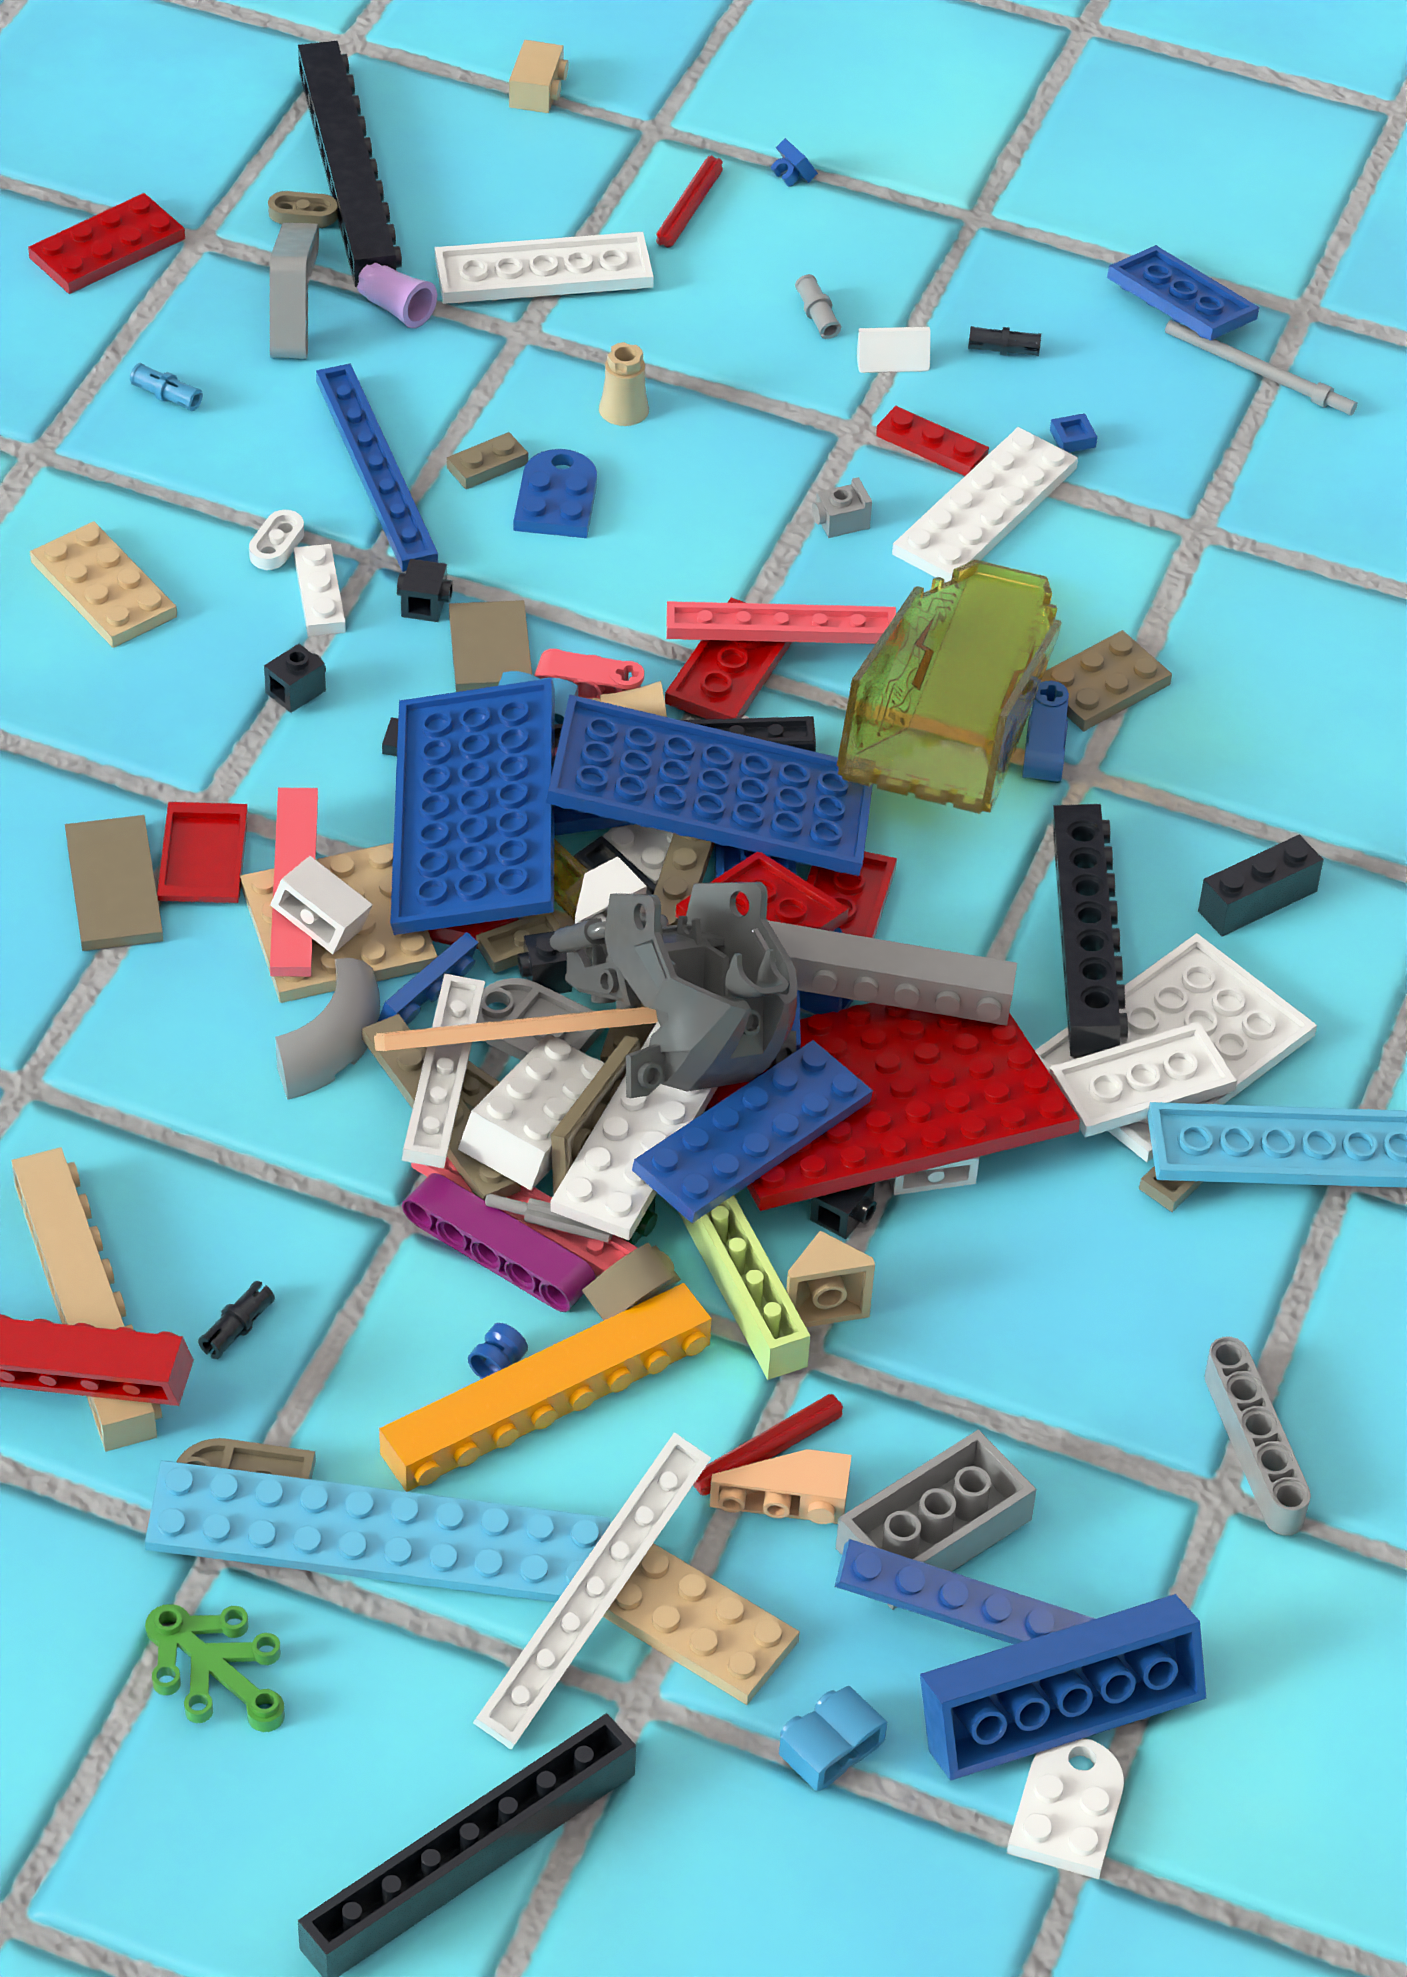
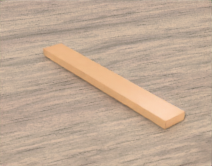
[374,1006,658,1051]

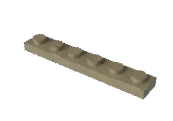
[362,1014,521,1201]

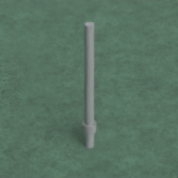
[1165,320,1357,415]

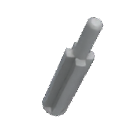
[485,1193,613,1243]

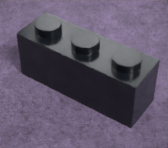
[1198,834,1324,937]

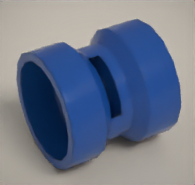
[468,1322,528,1379]

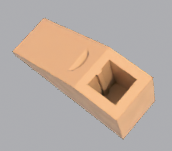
[710,1449,852,1524]

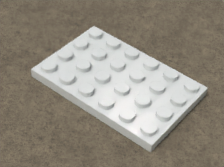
[1035,933,1317,1162]

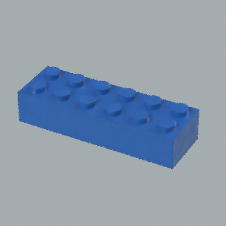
[920,1594,1207,1781]

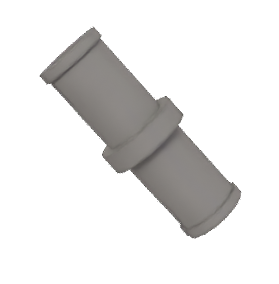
[795,274,841,339]

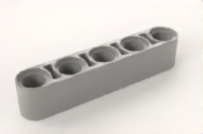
[1204,1336,1311,1536]

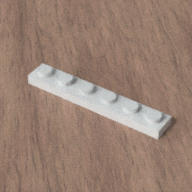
[402,974,485,1168]

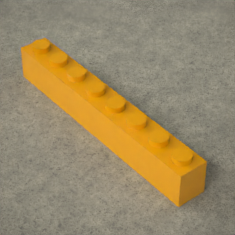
[379,1283,712,1492]

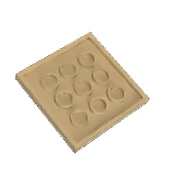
[240,842,438,1003]

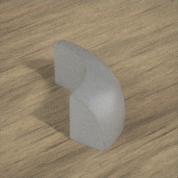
[275,958,380,1100]

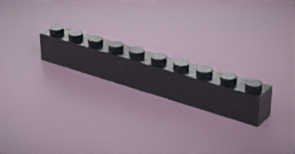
[298,41,402,287]

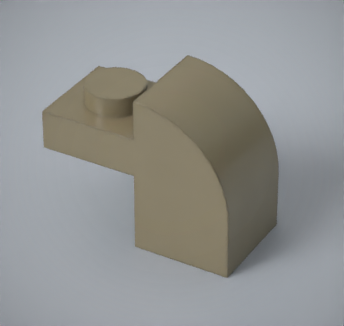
[582,1243,681,1320]

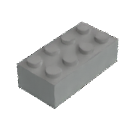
[836,1429,1037,1610]

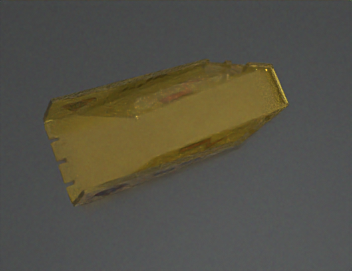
[836,560,1061,814]

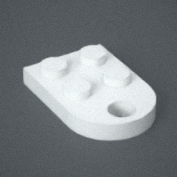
[1007,1738,1124,1879]

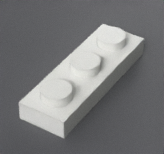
[294,544,346,637]

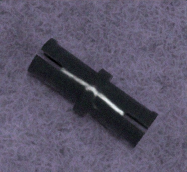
[968,326,1042,356]
[198,1281,275,1359]

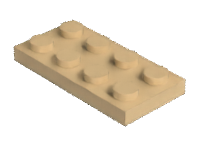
[30,521,177,648]
[603,1543,800,1705]

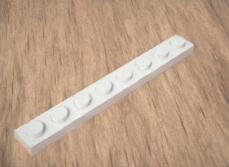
[473,1432,711,1750]

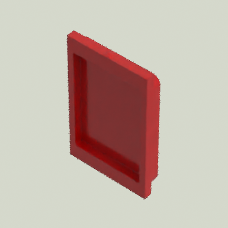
[157,802,248,903]

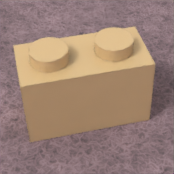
[509,40,569,113]

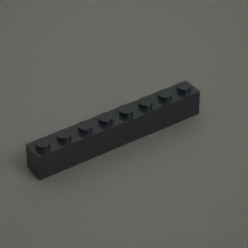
[298,1713,636,1977]

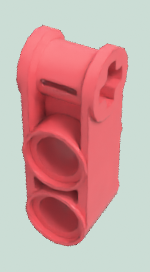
[534,649,644,699]

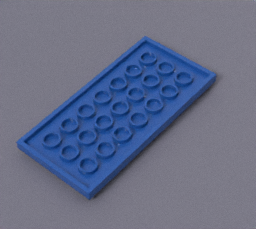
[390,678,555,935]
[546,694,875,876]

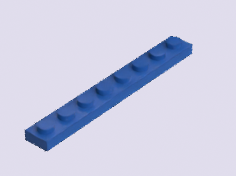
[316,363,438,572]

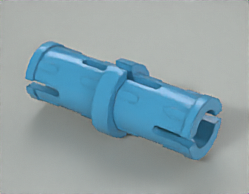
[130,363,203,411]

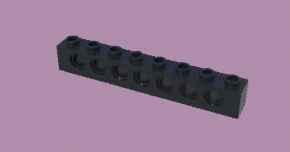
[1053,804,1128,1056]

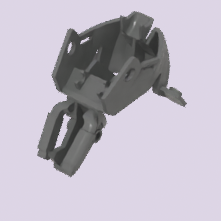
[550,882,797,1098]

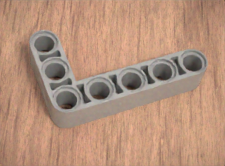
[270,222,319,359]

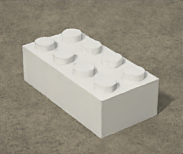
[458,1034,604,1190]

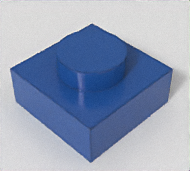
[1050,413,1097,453]

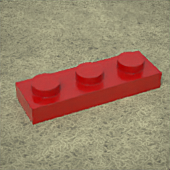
[876,405,989,476]

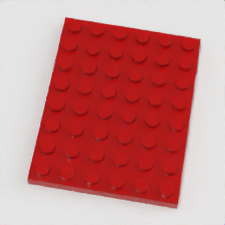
[705,1003,1080,1211]

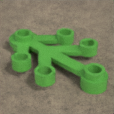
[145,1604,285,1732]

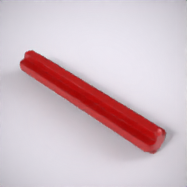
[656,155,723,248]
[693,1394,843,1496]

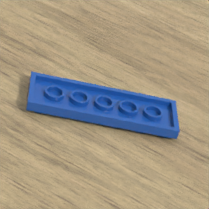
[632,1040,873,1223]

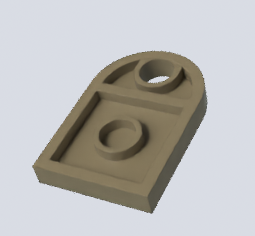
[176,1438,316,1479]

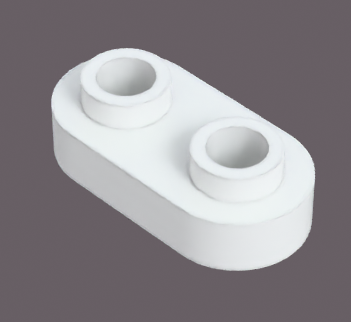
[249,510,304,570]

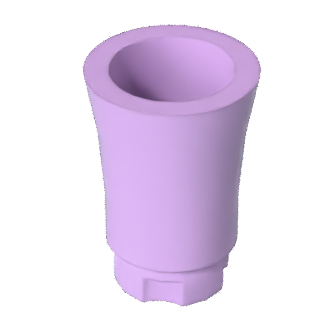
[357,263,437,328]

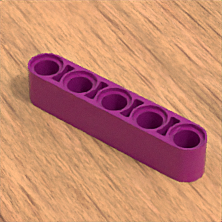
[402,1173,596,1312]

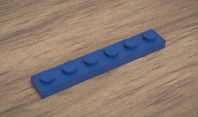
[834,1539,1095,1644]

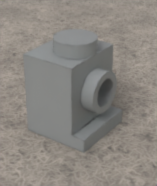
[812,477,872,538]

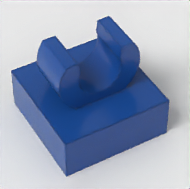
[771,138,818,187]

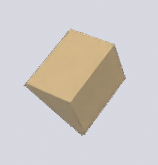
[786,1231,875,1327]

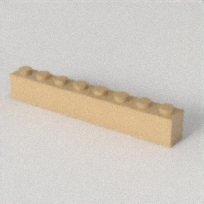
[11,1147,162,1452]

